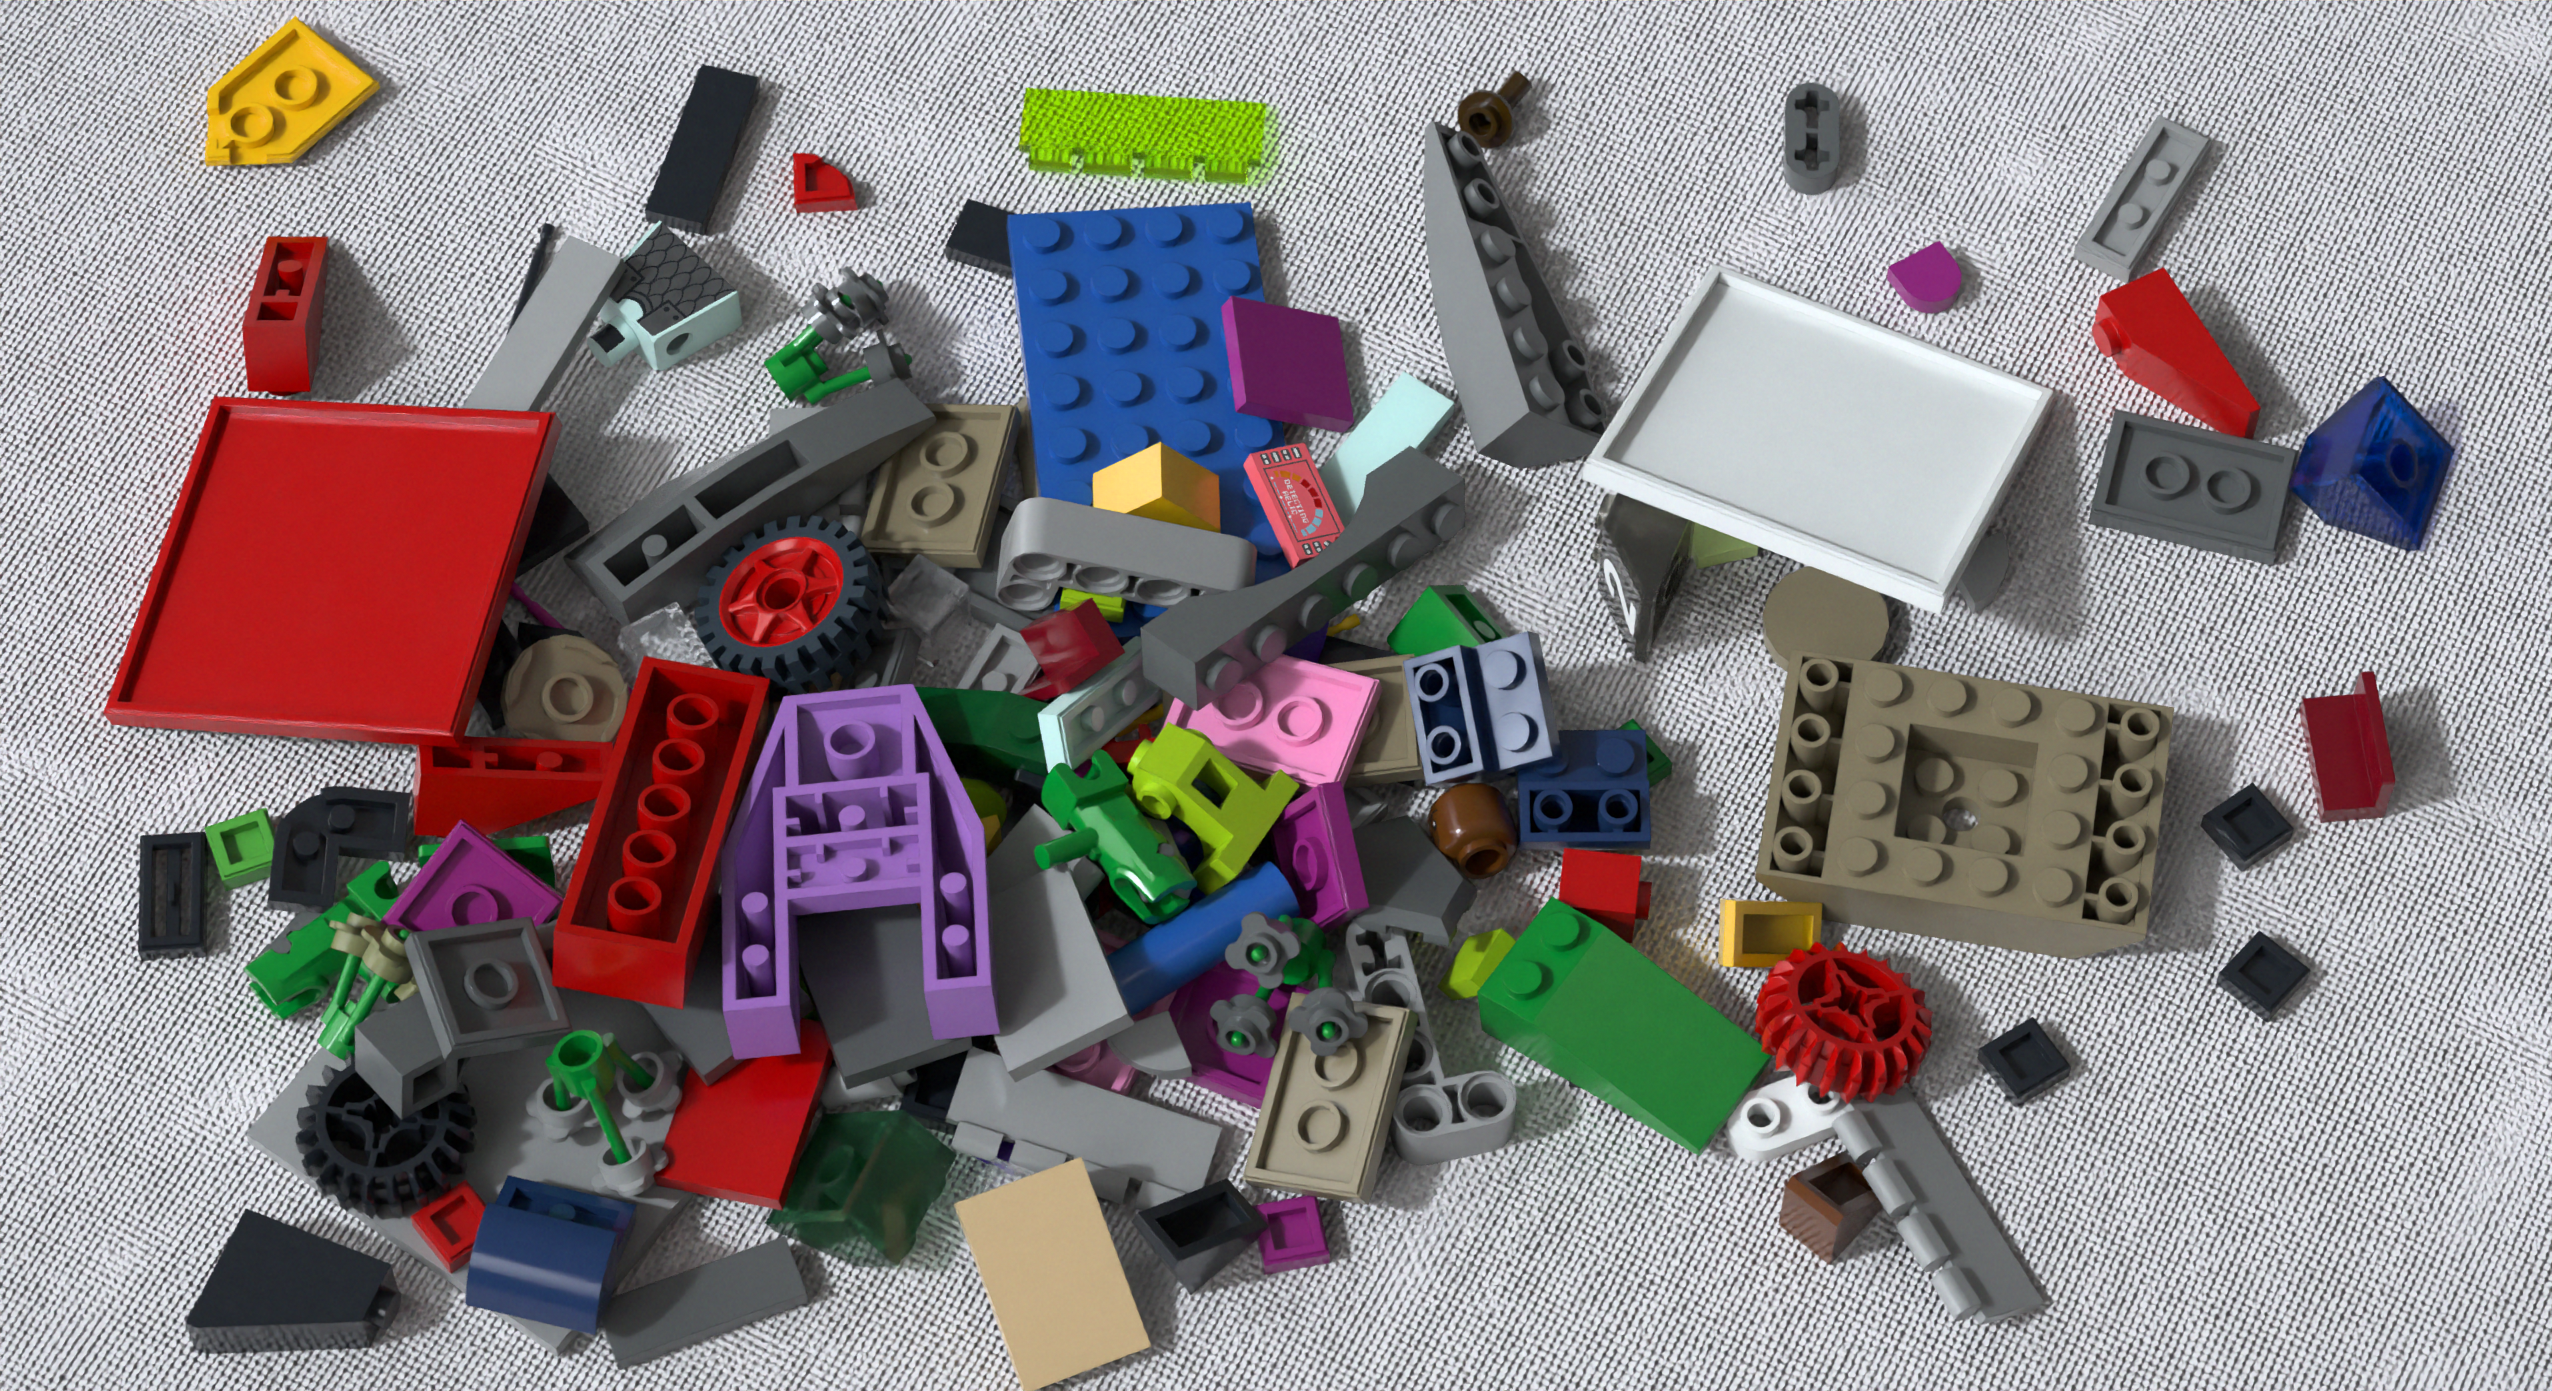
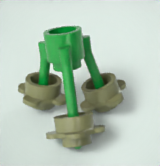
[317,912,419,1061]

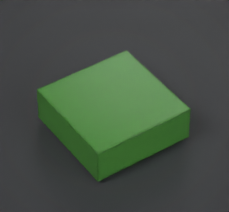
[204,807,275,891]

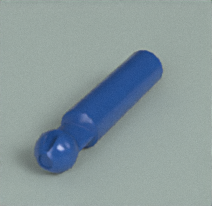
[1051,860,1300,1066]

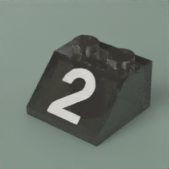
[1592,493,1695,664]

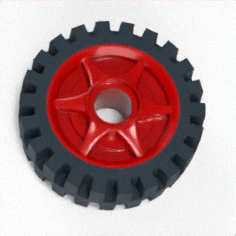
[695,515,890,702]

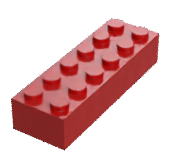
[552,656,770,1010]

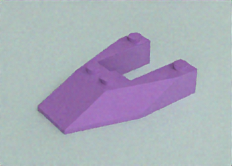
[721,683,1000,1060]

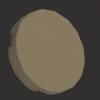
[1762,566,1889,672]
[500,634,630,743]

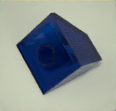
[2289,376,2455,551]

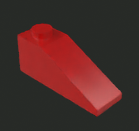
[242,236,330,396]
[2092,267,2261,440]
[412,736,613,838]

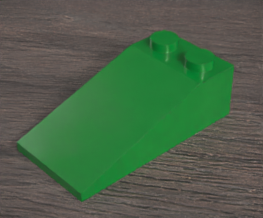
[1477,896,1773,1156]

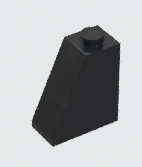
[185,1208,402,1354]

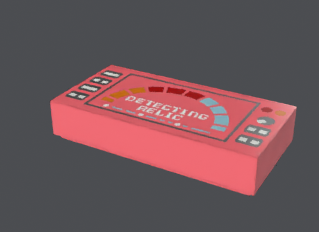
[1243,442,1345,570]

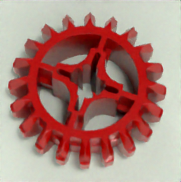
[1755,940,1933,1104]

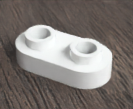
[1725,1075,1853,1162]

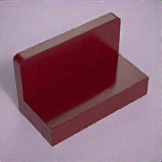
[1017,598,1125,702]
[2299,671,2395,823]

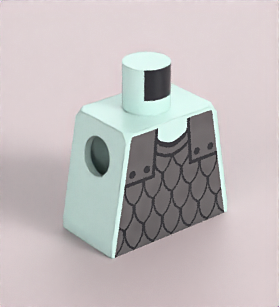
[587,221,742,371]

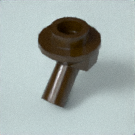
[1457,71,1533,149]

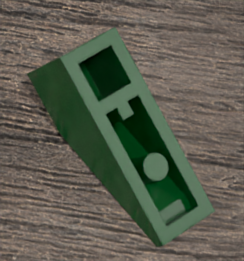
[914,686,1049,789]

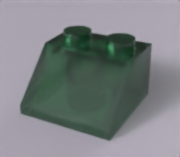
[765,1110,957,1267]

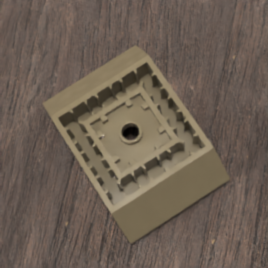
[1755,648,2174,959]

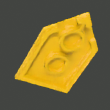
[205,16,380,166]

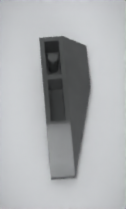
[1424,121,1608,469]
[563,377,937,642]

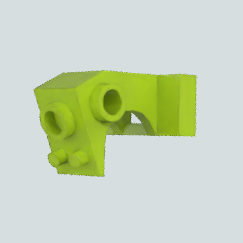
[1124,722,1300,896]

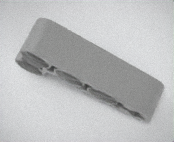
[995,497,1258,611]
[1345,920,1517,1166]

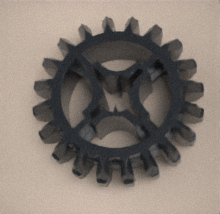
[295,1050,477,1219]

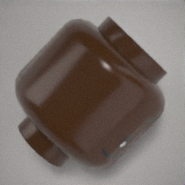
[1427,782,1519,880]

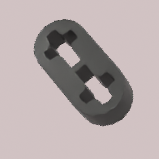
[1783,82,1840,195]

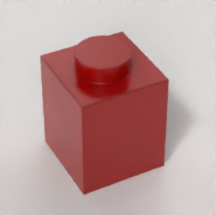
[1558,848,1652,943]

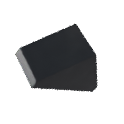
[1132,1178,1268,1295]

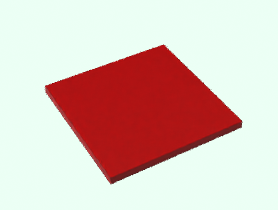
[103,396,563,748]

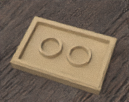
[954,1157,1151,1391]

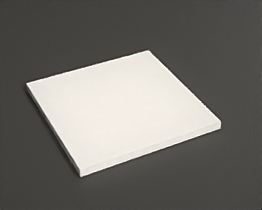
[1582,264,2057,615]

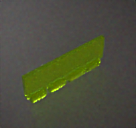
[1019,88,1266,185]

